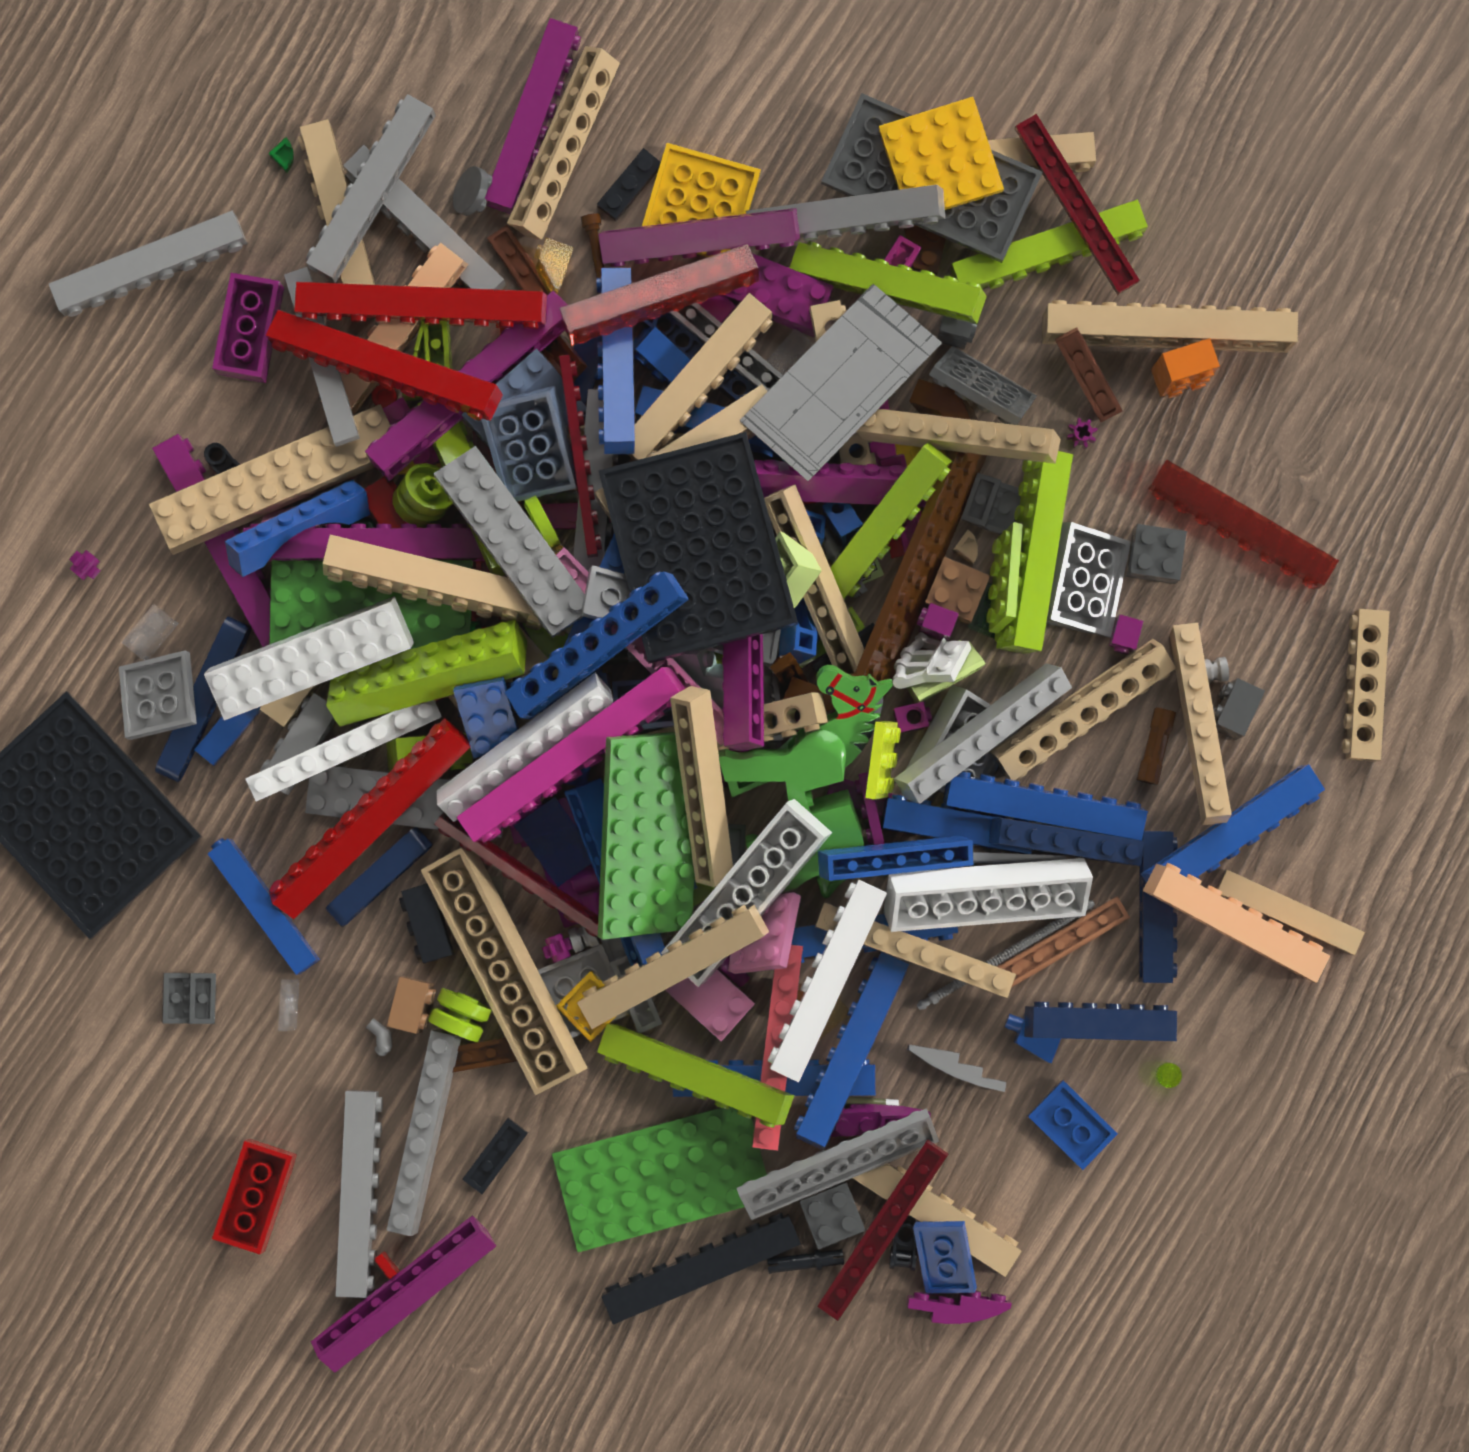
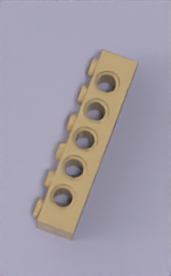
[1342,609,1390,762]

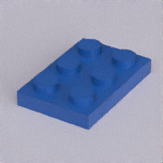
[453,676,519,758]
[1028,1080,1118,1170]
[913,1221,977,1293]

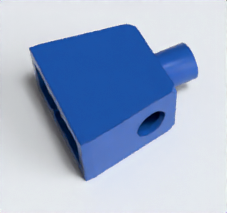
[822,502,863,551]
[1004,1013,1061,1064]

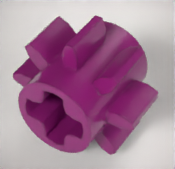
[1066,418,1098,450]
[69,550,101,580]
[542,933,573,963]

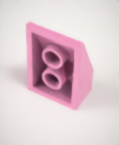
[666,970,755,1042]

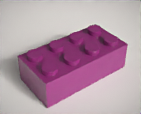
[723,251,834,337]
[212,273,284,383]

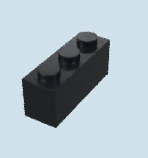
[399,883,455,964]

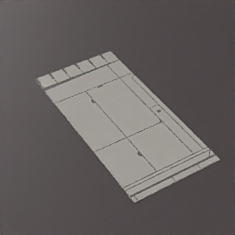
[740,284,942,481]

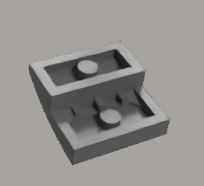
[961,473,1021,535]
[162,973,216,1024]

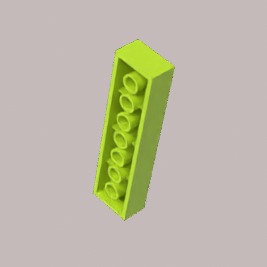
[995,451,1073,654]
[326,619,527,727]

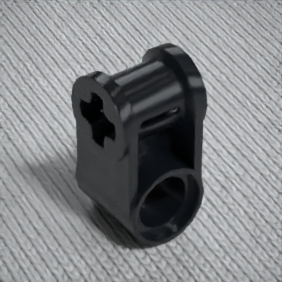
[204,443,240,475]
[889,1220,917,1271]

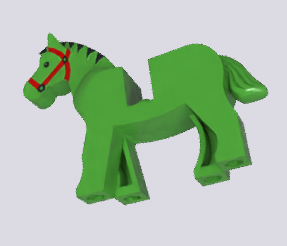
[718,665,893,898]

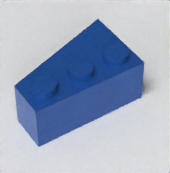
[633,327,690,386]

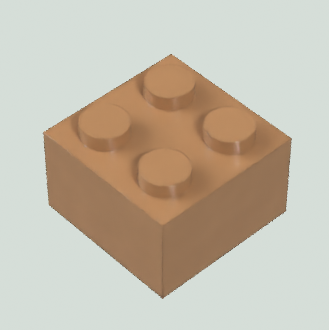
[924,557,990,625]
[387,976,437,1034]

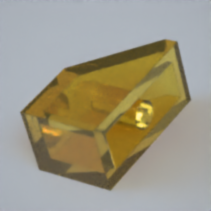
[533,237,574,295]

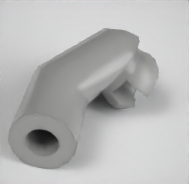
[366,1018,392,1056]

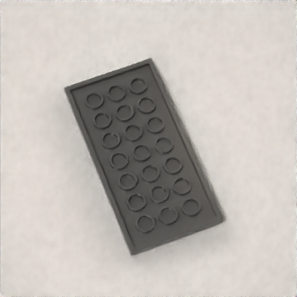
[821,93,1043,263]

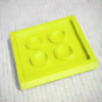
[865,721,901,799]

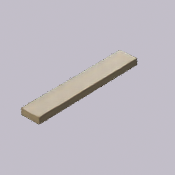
[1217,870,1365,955]

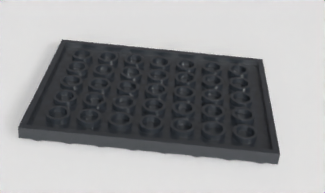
[598,432,798,664]
[0,691,203,940]

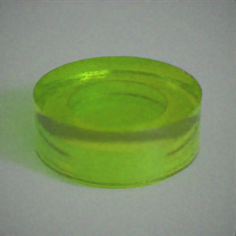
[1156,1062,1182,1088]

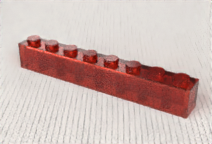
[559,244,759,345]
[1148,459,1339,589]

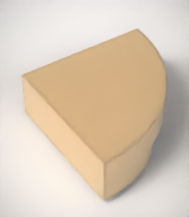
[953,530,978,565]

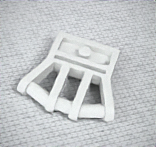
[893,632,971,689]

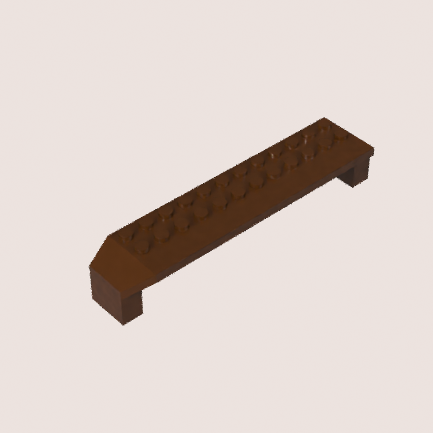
[783,379,987,715]

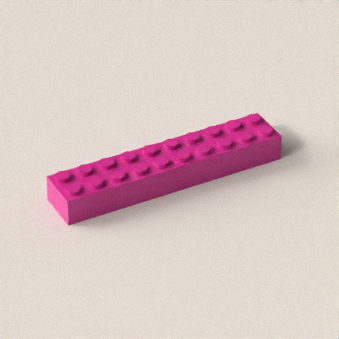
[456,667,686,843]

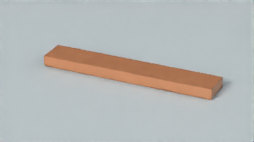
[996,896,1130,988]

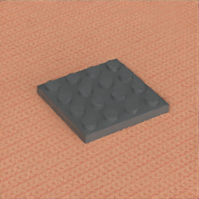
[929,346,1037,425]

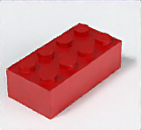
[212,1139,297,1255]

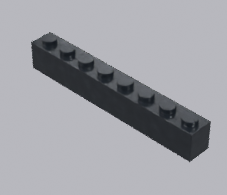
[601,1212,801,1325]

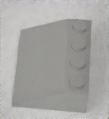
[1046,522,1131,637]
[905,685,1018,795]

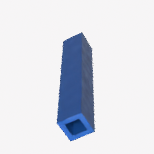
[207,838,320,975]

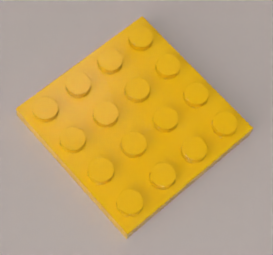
[878,97,1004,210]
[642,143,761,264]

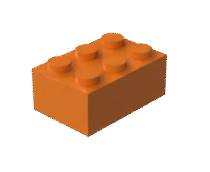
[1151,338,1220,398]

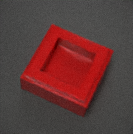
[374,1251,400,1279]

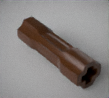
[1136,707,1176,785]

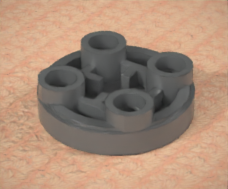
[453,166,492,216]

